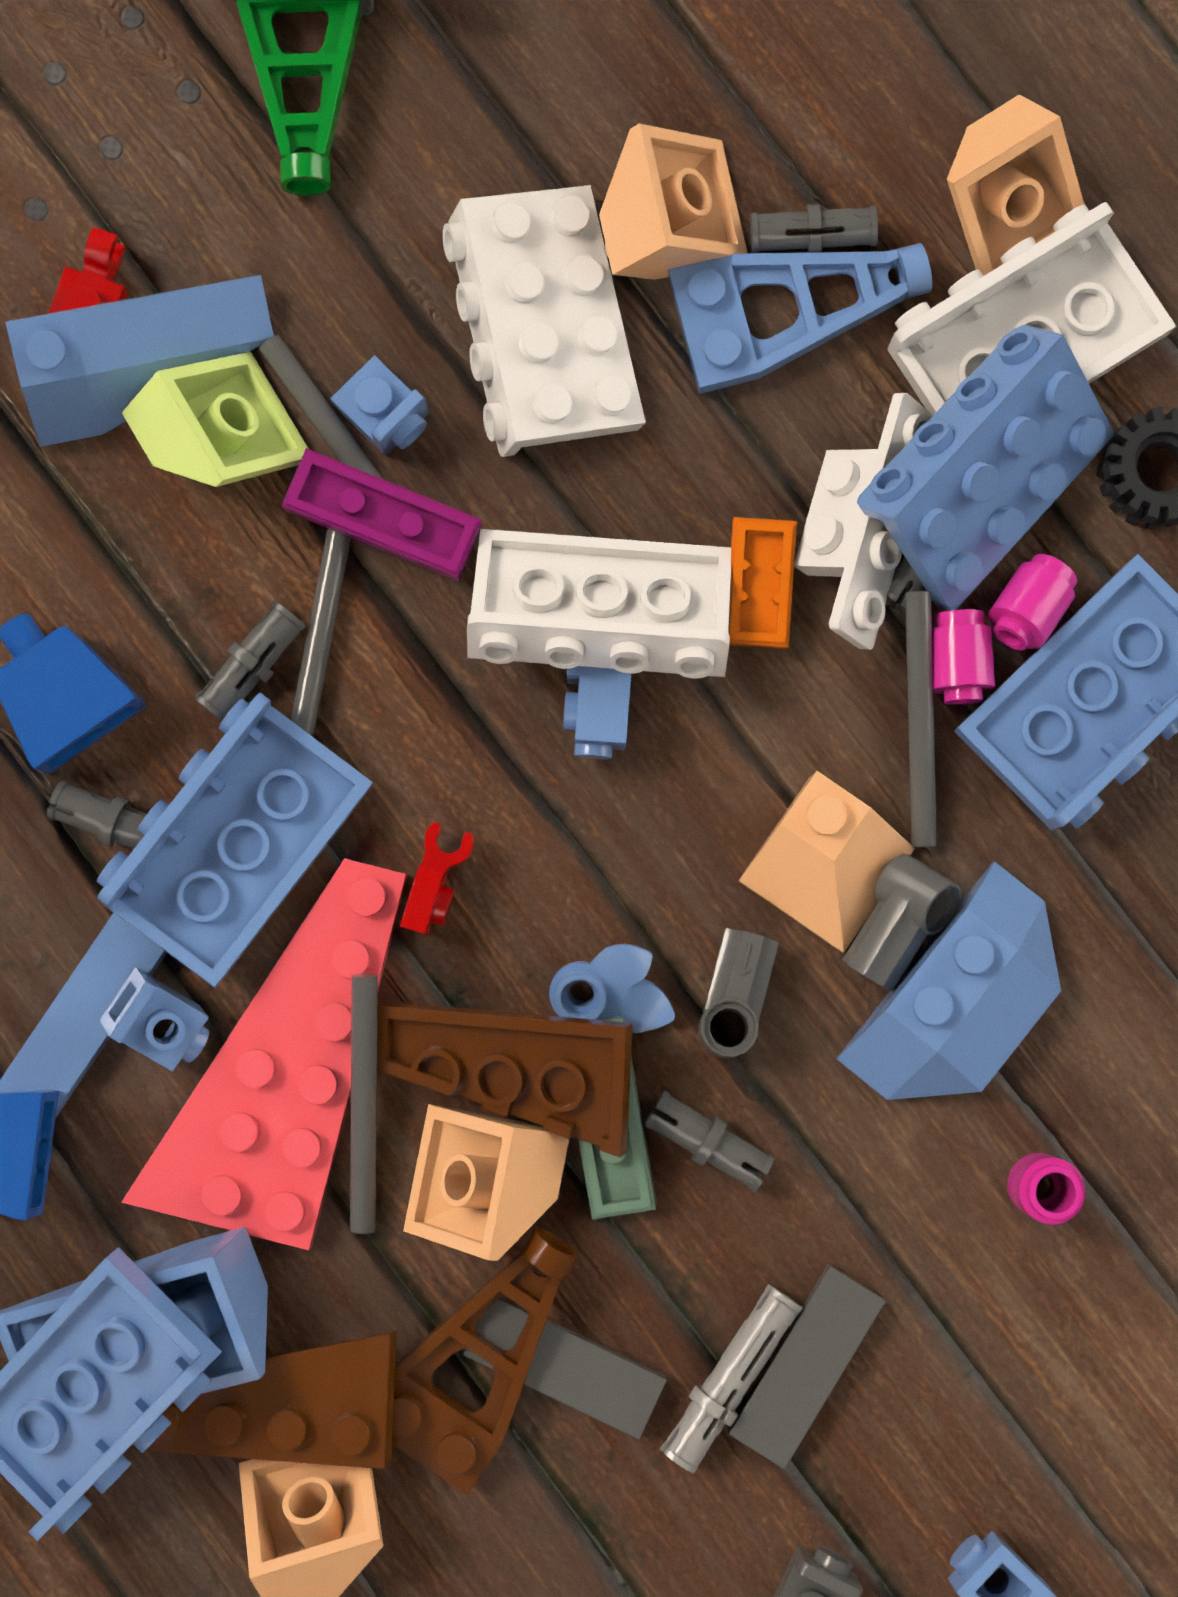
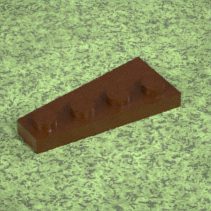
[377,1002,633,1158]
[132,1330,397,1469]

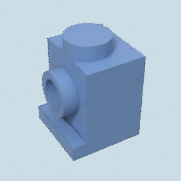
[563,666,631,760]
[99,967,209,1072]
[948,1531,1057,1597]

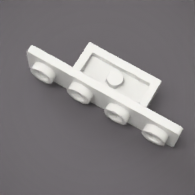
[794,393,933,650]

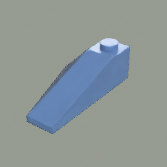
[5,275,274,447]
[0,1227,268,1393]

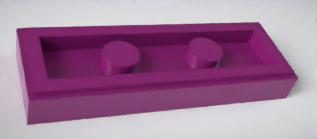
[281,448,483,582]

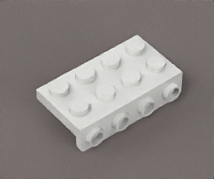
[443,185,646,457]
[887,202,1176,415]
[467,529,731,679]

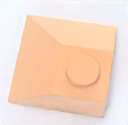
[947,95,1084,276]
[599,123,748,280]
[739,771,915,953]
[403,1104,569,1261]
[239,1459,384,1597]

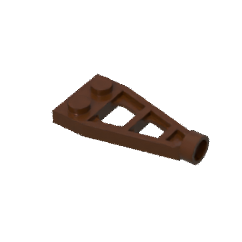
[392,1227,579,1496]

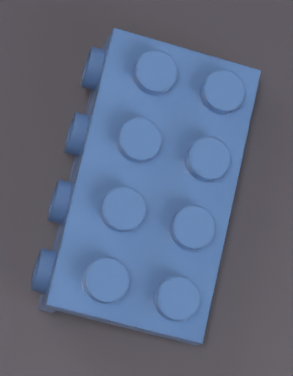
[857,325,1115,611]
[954,554,1178,831]
[96,693,373,989]
[0,1247,222,1542]

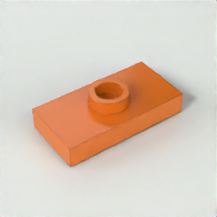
[728,517,797,649]

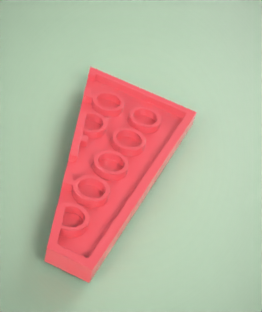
[121,858,408,1250]

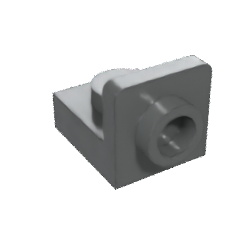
[773,1545,863,1597]

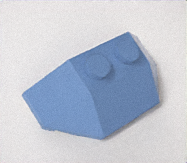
[836,861,1061,1100]

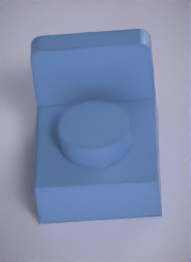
[330,355,429,457]

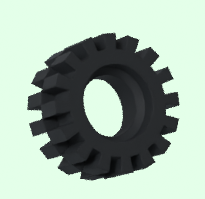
[1097,407,1178,530]

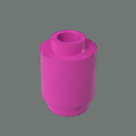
[988,554,1077,651]
[932,609,995,705]
[1007,1153,1085,1225]

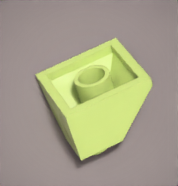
[122,352,309,487]

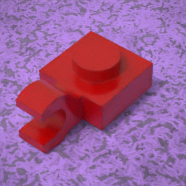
[49,227,129,313]
[400,822,474,935]

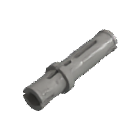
[660,1284,803,1474]

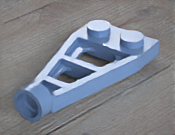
[668,243,932,394]

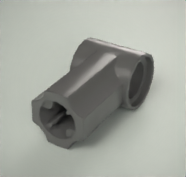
[842,854,962,991]
[698,928,779,1059]

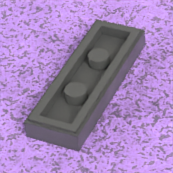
[728,1263,886,1470]
[463,1297,667,1439]

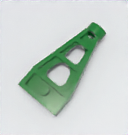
[236,0,363,196]

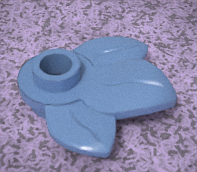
[549,943,675,1033]

